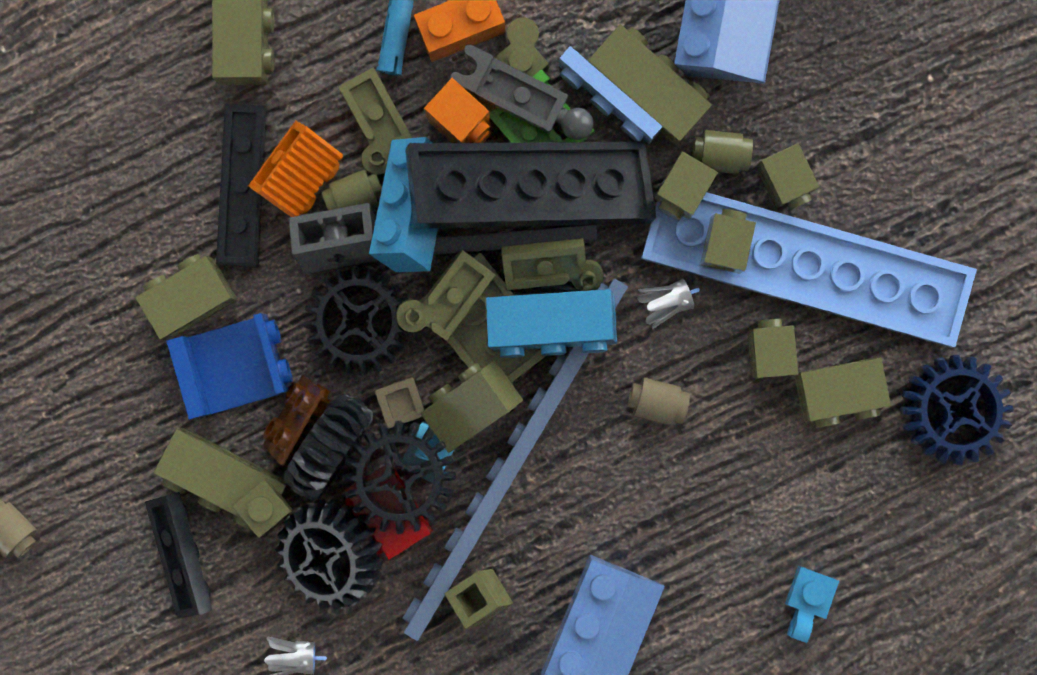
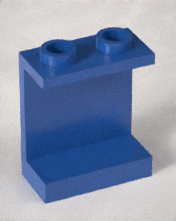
[167,313,293,420]

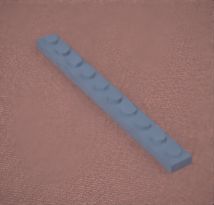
[402,278,628,641]

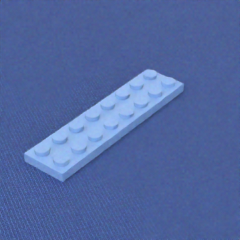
[641,181,977,348]

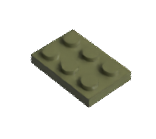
[419,253,546,383]

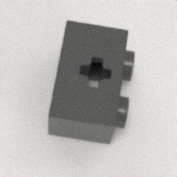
[289,203,378,274]

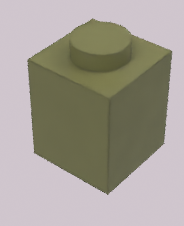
[756,143,819,211]
[654,151,718,220]
[700,209,756,274]
[747,319,798,378]
[444,569,513,629]

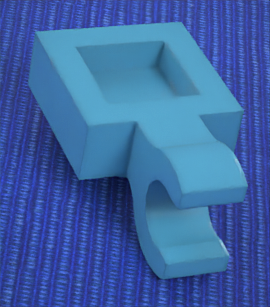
[785,566,839,643]

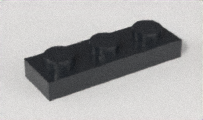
[145,492,213,619]

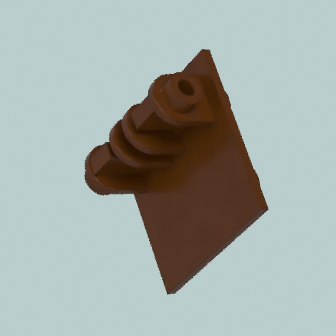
[263,375,331,465]

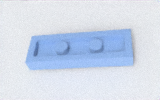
[559,46,663,145]

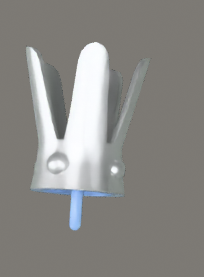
[637,279,700,329]
[264,637,327,675]

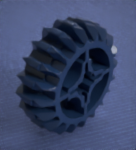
[900,355,1014,465]

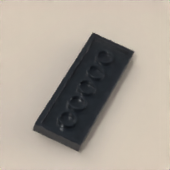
[405,142,657,229]

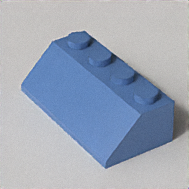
[674,0,780,84]
[540,555,665,675]

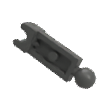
[449,45,593,140]

